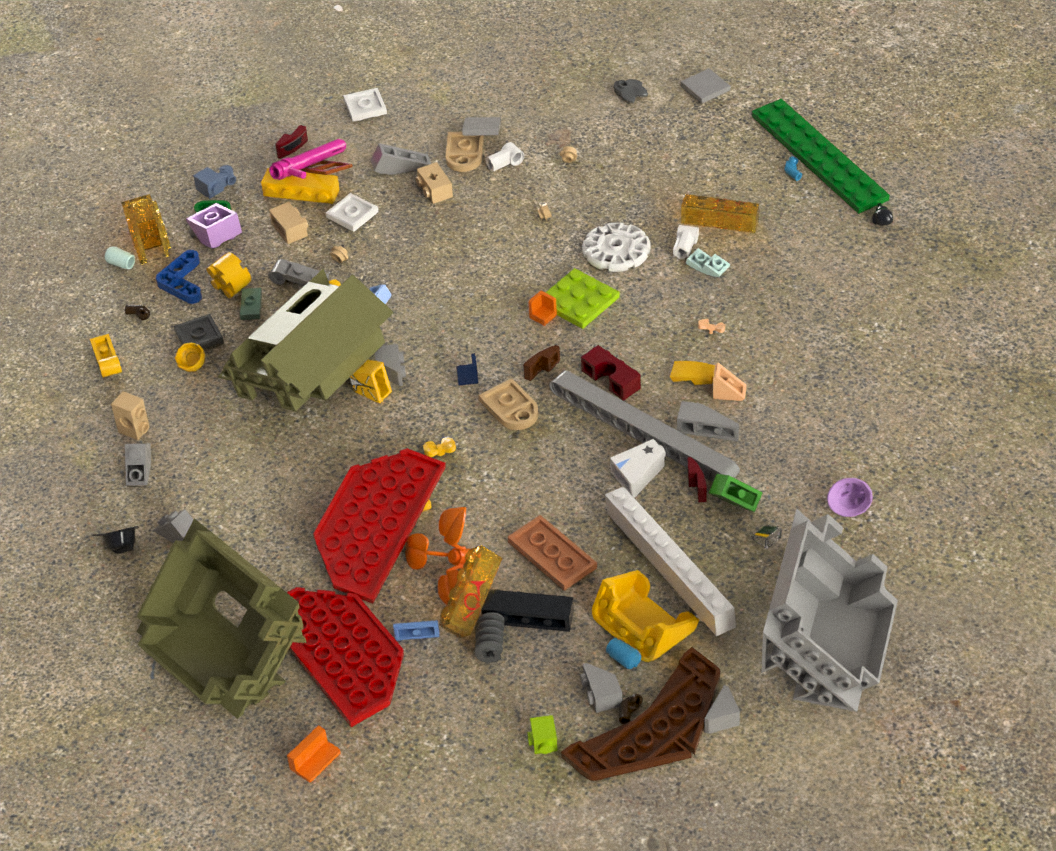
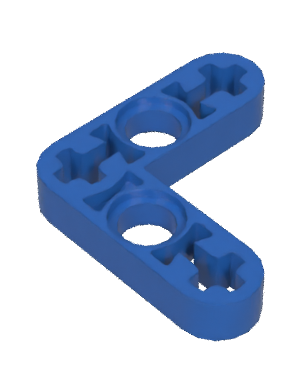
[156,250,202,304]

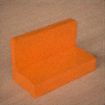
[287,725,341,782]

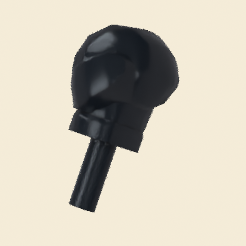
[872,203,893,226]

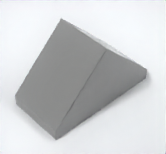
[704,685,740,734]

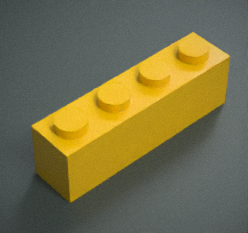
[261,168,340,204]

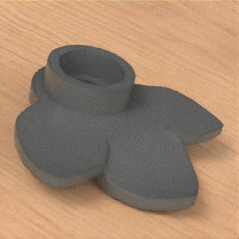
[614,79,648,103]

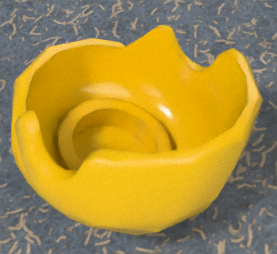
[175,342,205,372]

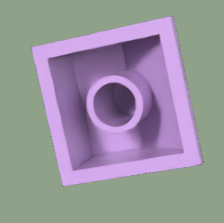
[186,203,242,248]

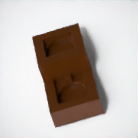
[523,345,560,381]

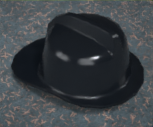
[92,526,139,554]

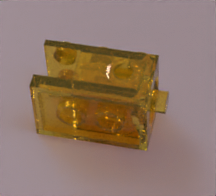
[121,194,171,265]

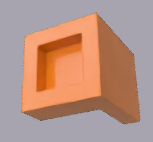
[528,291,557,326]

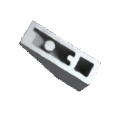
[371,143,431,175]
[677,401,739,441]

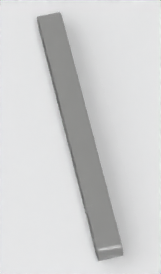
[549,370,740,482]

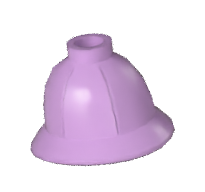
[827,478,873,517]

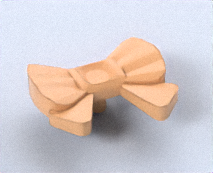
[698,319,726,334]

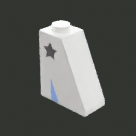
[610,439,666,498]

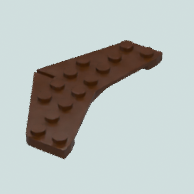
[561,647,720,781]

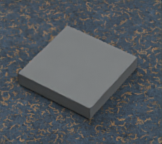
[681,68,730,104]
[462,117,501,136]

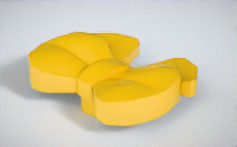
[423,437,456,457]

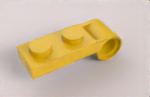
[90,334,122,378]

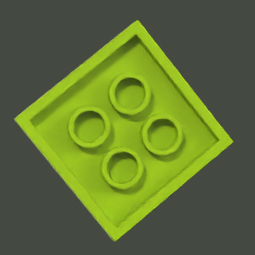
[545,268,620,329]

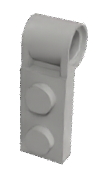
[269,259,329,286]

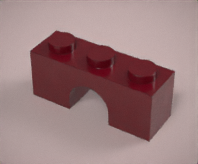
[581,345,641,401]

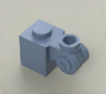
[193,165,236,199]

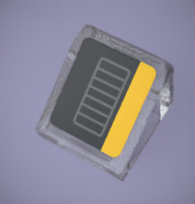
[751,524,782,549]

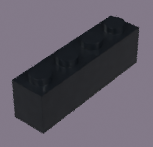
[481,589,574,632]

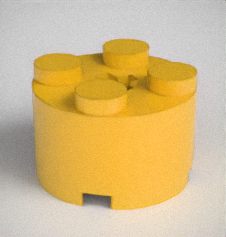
[206,252,252,299]

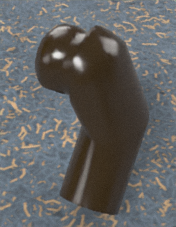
[125,305,150,320]
[619,693,643,724]

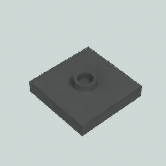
[173,314,224,349]

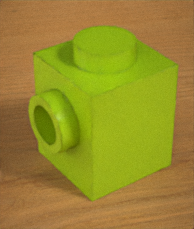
[527,715,558,754]

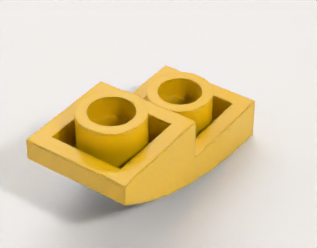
[670,361,715,385]

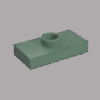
[240,288,262,320]

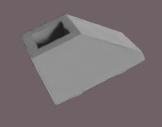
[375,344,406,386]
[125,443,151,486]
[154,509,194,543]
[580,663,622,713]

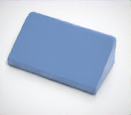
[393,620,440,641]

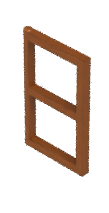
[301,160,353,175]

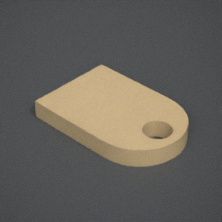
[445,132,484,172]
[478,378,539,430]

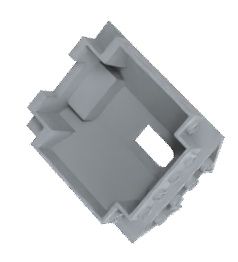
[761,509,898,712]

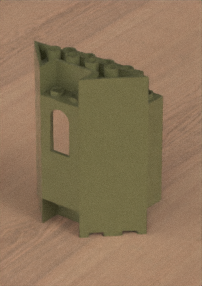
[217,268,394,411]
[136,518,306,719]

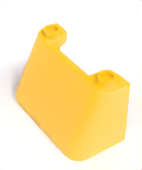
[592,570,700,662]

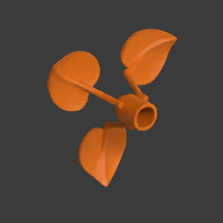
[405,507,474,609]

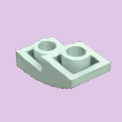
[686,248,730,277]

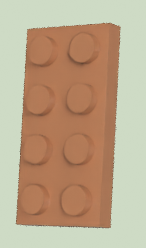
[508,515,597,591]

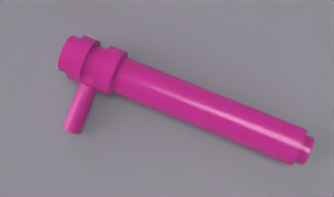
[269,139,346,180]

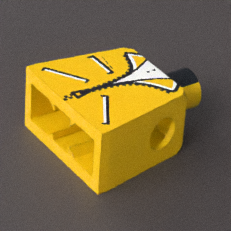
[348,360,392,404]

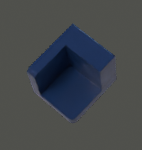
[456,353,478,386]

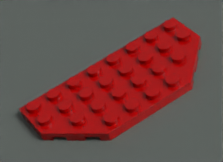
[313,448,446,604]
[287,587,404,727]

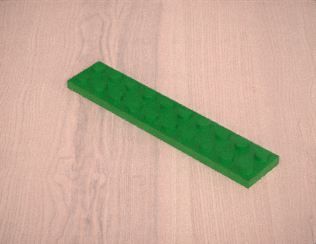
[752,98,890,214]

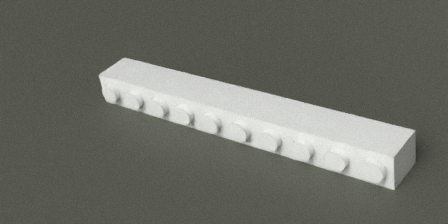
[605,486,736,636]

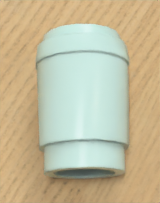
[105,246,135,269]

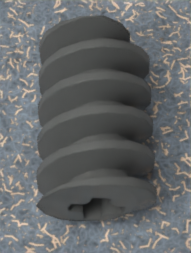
[474,612,505,663]

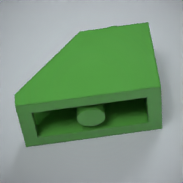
[709,474,763,512]

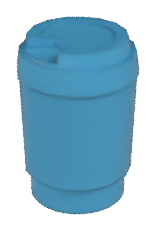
[606,638,641,669]

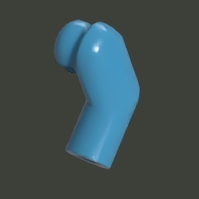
[784,156,802,181]

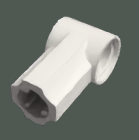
[485,142,525,172]
[673,225,699,260]

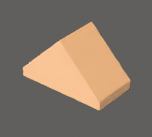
[713,363,746,401]

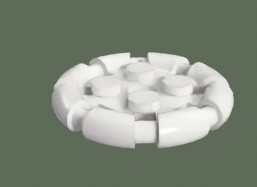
[582,222,651,272]

